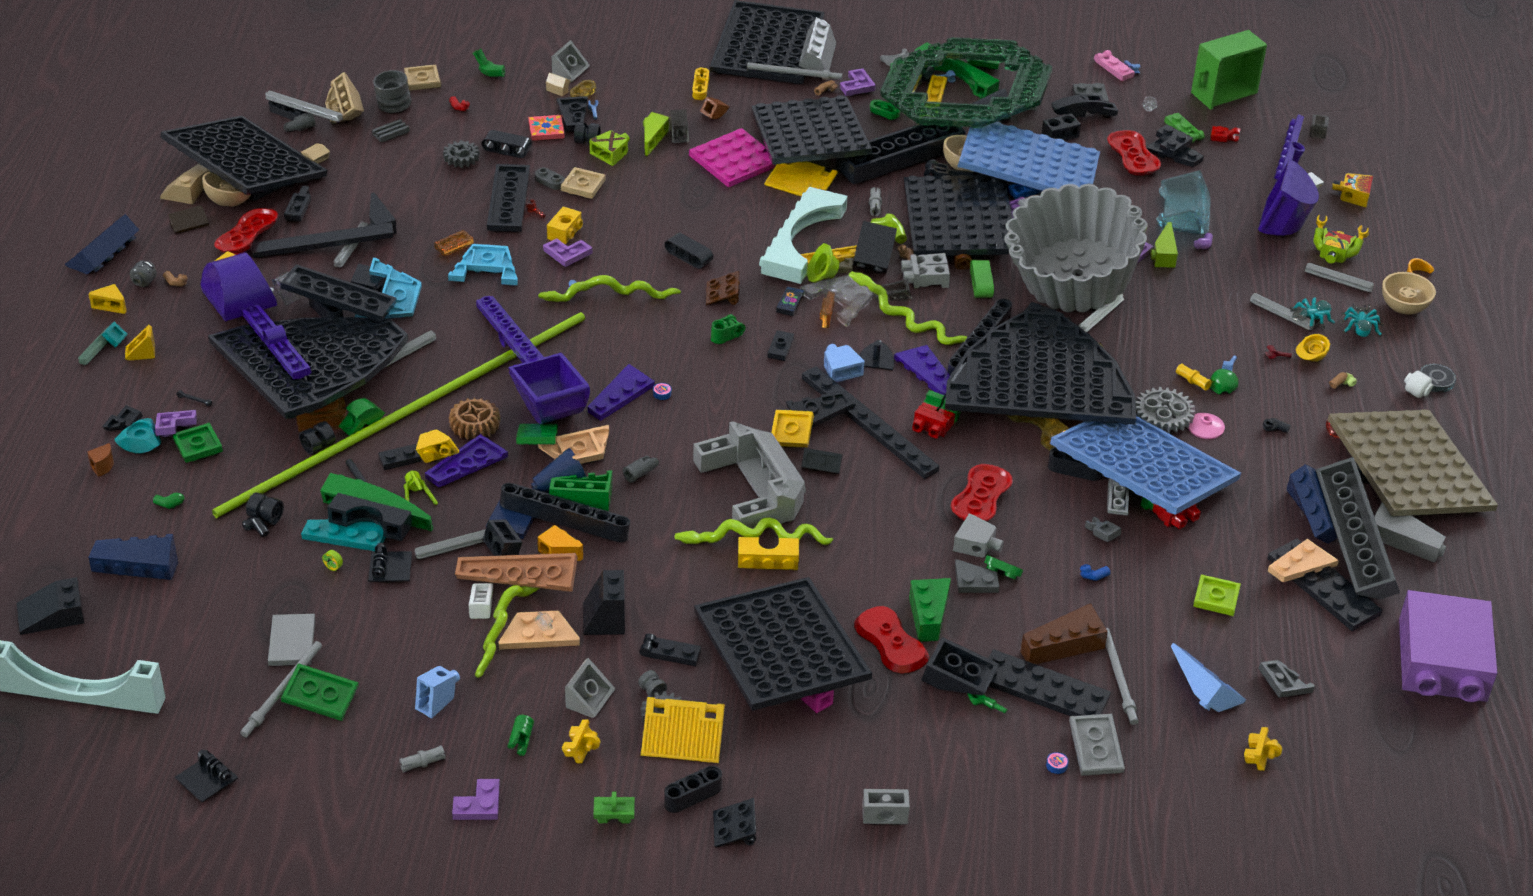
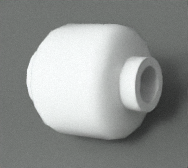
[1404,371,1433,398]

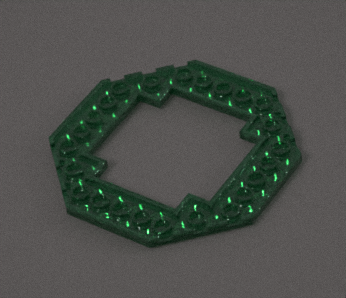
[880,37,1053,128]

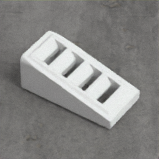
[469,583,493,619]

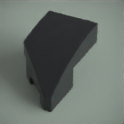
[102,405,143,431]

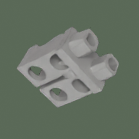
[901,253,950,288]

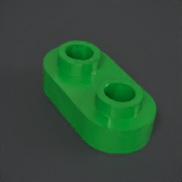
[870,99,900,120]
[984,555,1024,580]

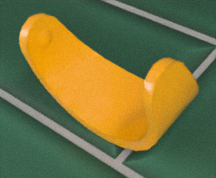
[1407,258,1434,273]

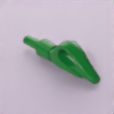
[967,693,1008,713]

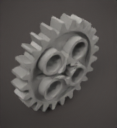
[1136,387,1195,433]

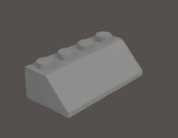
[798,17,836,71]

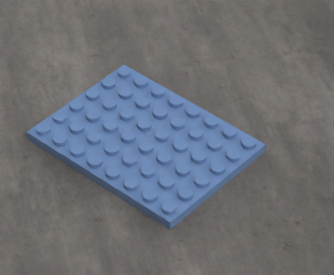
[957,116,1100,191]
[1050,416,1241,515]

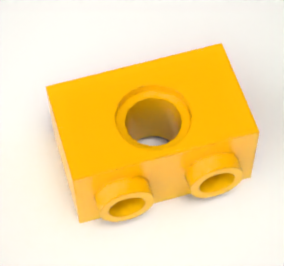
[547,207,583,245]

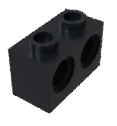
[1041,114,1081,141]
[483,519,523,556]

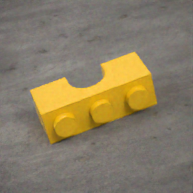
[738,537,799,570]

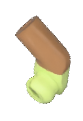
[1329,372,1357,389]

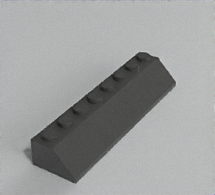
[1316,457,1400,599]

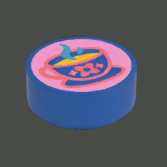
[653,383,672,400]
[1046,752,1069,774]

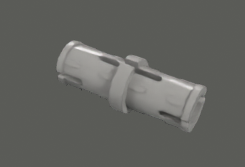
[869,187,882,216]
[399,745,446,772]

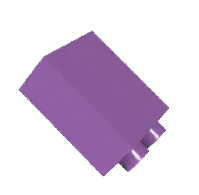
[1399,590,1497,702]

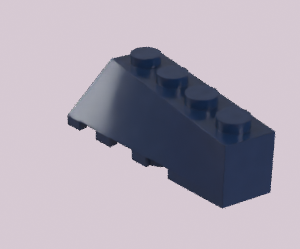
[65,214,139,274]
[1286,464,1338,544]
[88,534,178,580]

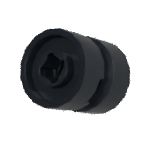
[574,122,601,145]
[299,421,336,455]
[246,492,284,525]

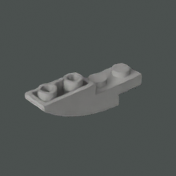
[1107,478,1129,515]

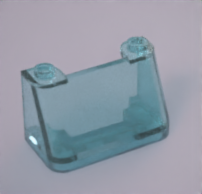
[1156,170,1211,234]

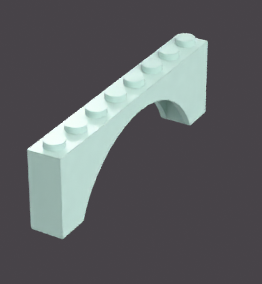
[759,187,848,284]
[0,640,165,714]

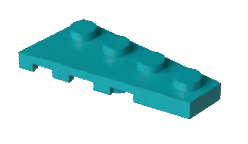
[301,520,386,551]

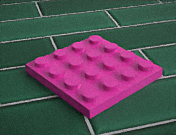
[689,128,777,188]

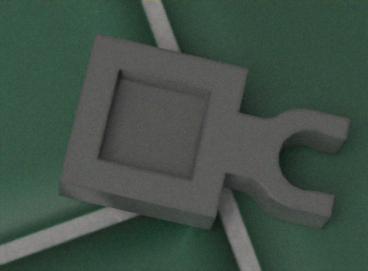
[1085,516,1121,542]

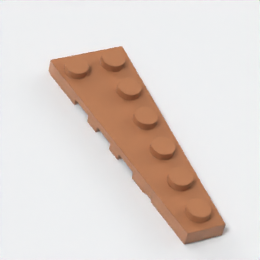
[455,553,578,591]

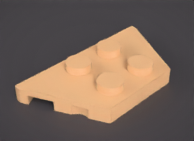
[538,425,609,464]
[499,611,580,650]

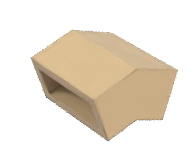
[546,73,570,97]
[301,143,330,164]

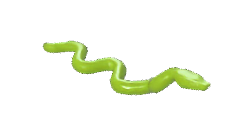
[849,271,967,345]
[538,275,681,302]
[674,517,833,545]
[475,585,540,678]

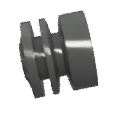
[373,70,412,113]

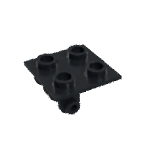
[368,543,412,582]
[175,749,238,803]
[713,798,756,847]

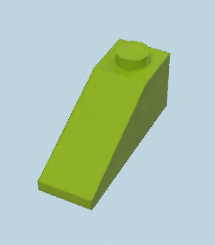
[643,112,669,156]
[1150,222,1178,268]

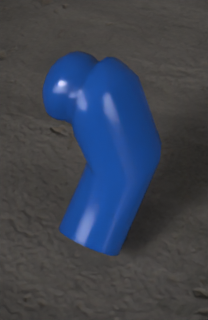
[1080,564,1110,581]

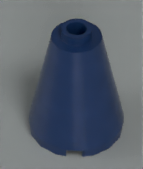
[531,448,586,494]

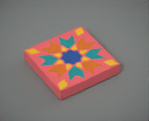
[528,115,564,141]

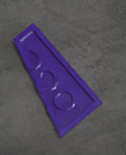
[894,345,950,399]
[587,364,655,421]
[425,434,508,487]

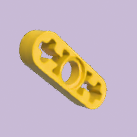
[692,68,709,100]

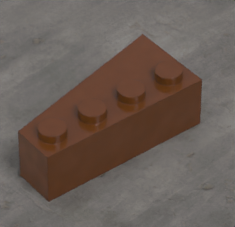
[1020,603,1108,664]

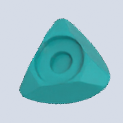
[114,418,161,453]

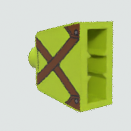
[589,131,630,166]

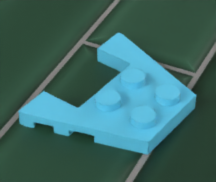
[448,244,518,285]
[355,257,422,319]

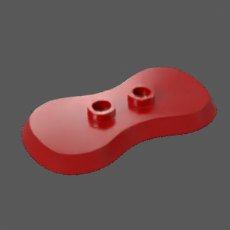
[1107,130,1161,176]
[214,208,278,254]
[951,464,1013,522]
[854,606,929,673]

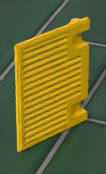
[764,161,838,197]
[641,697,725,763]

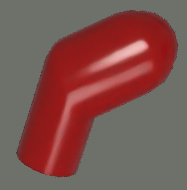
[449,96,470,112]

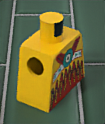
[1332,173,1373,207]

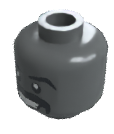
[129,260,157,287]

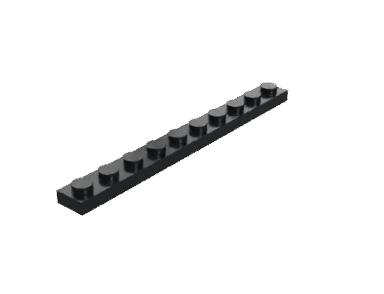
[802,366,939,479]

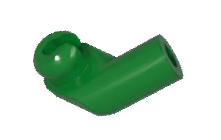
[153,492,184,509]

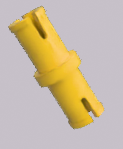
[1176,363,1212,391]

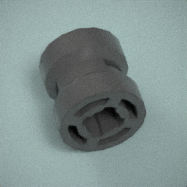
[638,670,667,698]

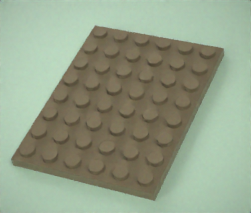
[1327,410,1498,516]

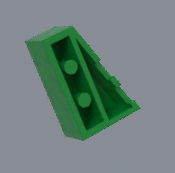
[549,470,613,511]
[909,578,951,642]

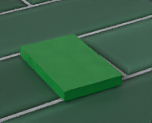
[516,424,558,445]
[281,663,358,721]

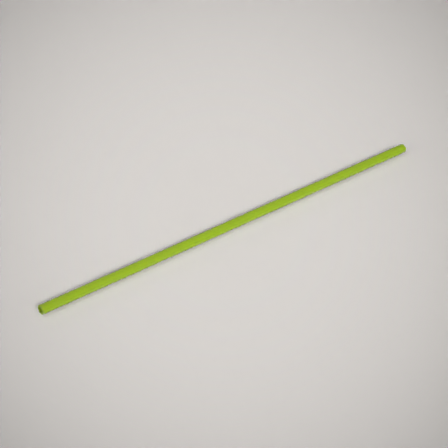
[212,312,585,518]

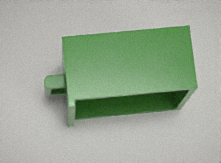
[1191,30,1267,110]

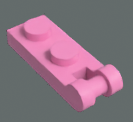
[1094,50,1135,81]

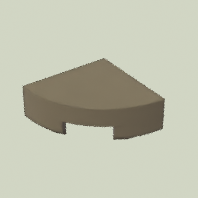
[838,258,853,273]

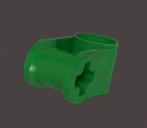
[711,314,746,344]

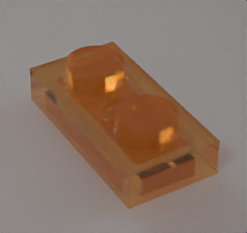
[434,230,474,256]
[819,291,835,328]

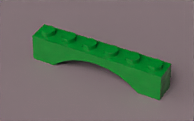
[914,42,1000,98]

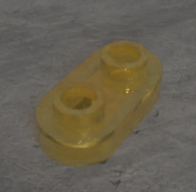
[570,80,596,97]

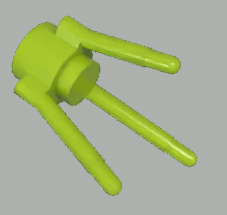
[403,471,438,505]

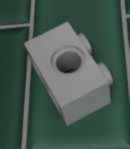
[862,789,910,824]

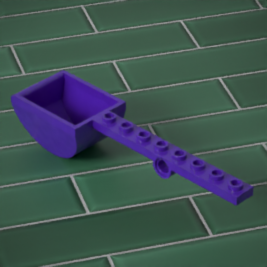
[1258,114,1319,235]
[201,252,311,380]
[476,296,590,425]

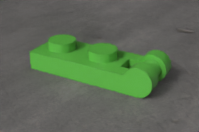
[1164,113,1205,143]

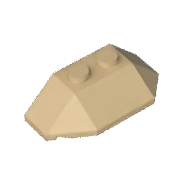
[325,72,364,124]

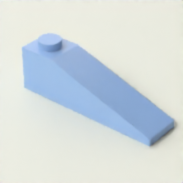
[1171,643,1246,712]

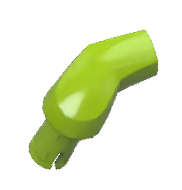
[871,214,907,244]

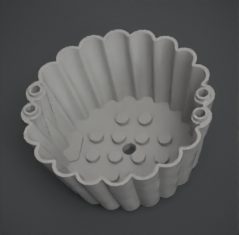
[1004,184,1147,312]

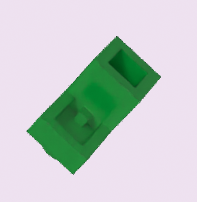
[339,398,385,436]

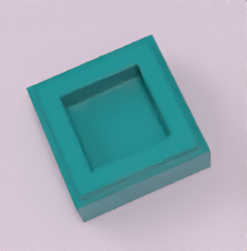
[101,322,128,347]

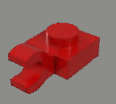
[1210,126,1240,142]

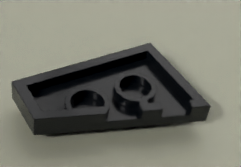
[556,96,588,131]
[1146,138,1204,167]
[786,391,854,428]

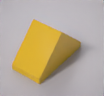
[89,284,127,314]
[125,325,155,360]

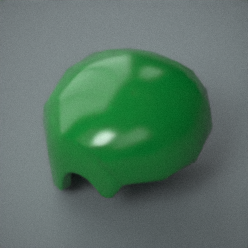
[1210,369,1239,394]

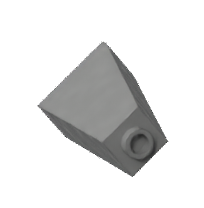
[1374,502,1446,563]

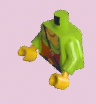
[1313,215,1369,264]

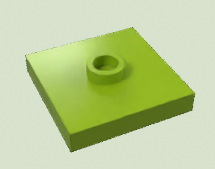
[1193,574,1241,616]

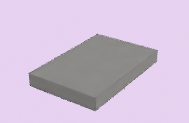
[268,614,315,666]
[1069,714,1125,776]

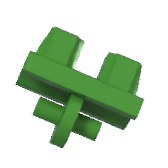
[594,792,635,823]

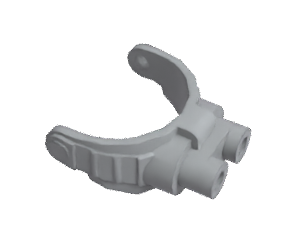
[880,49,913,66]

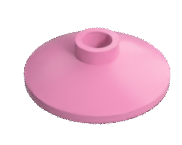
[1187,413,1225,439]

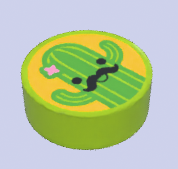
[322,550,343,571]

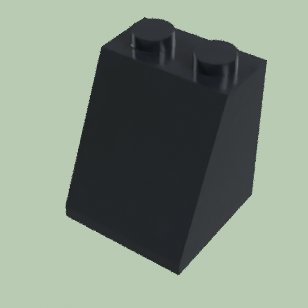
[853,221,897,274]
[583,570,625,635]

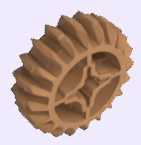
[449,397,501,440]

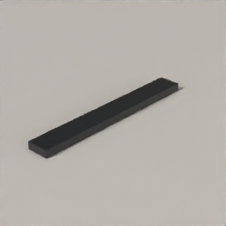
[252,223,394,258]

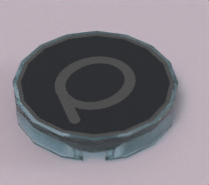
[1420,364,1456,392]

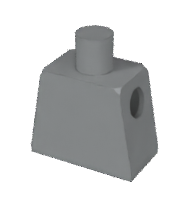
[953,513,1004,558]

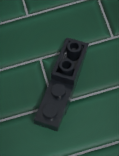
[1051,94,1118,118]

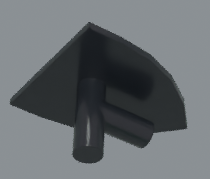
[859,340,894,370]

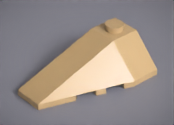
[160,164,209,204]

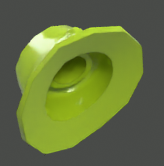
[807,243,839,283]

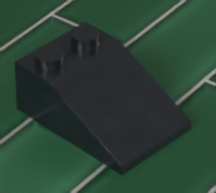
[17,577,84,635]
[921,637,999,696]

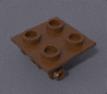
[706,271,740,305]

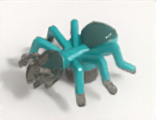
[1289,297,1335,330]
[1339,303,1384,337]

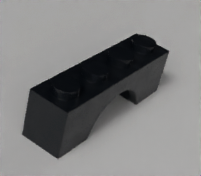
[328,493,412,541]

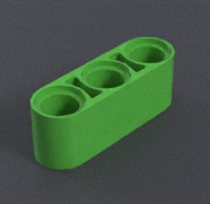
[970,260,994,298]

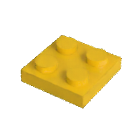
[771,410,814,448]

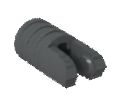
[283,113,316,132]
[623,456,659,483]

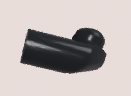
[1262,418,1291,433]
[242,517,270,537]

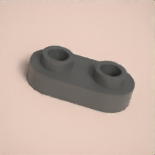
[535,167,565,190]

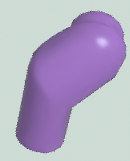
[1194,233,1213,249]

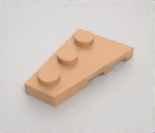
[1268,539,1339,582]

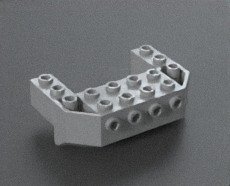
[693,422,806,535]

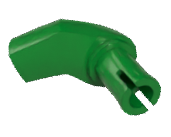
[472,48,505,77]

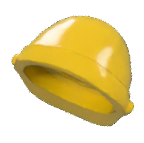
[1296,334,1330,362]

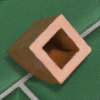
[700,97,730,119]
[87,443,114,477]

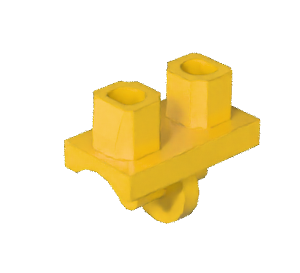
[562,720,601,763]
[1244,727,1282,771]

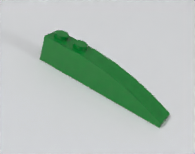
[320,473,433,531]

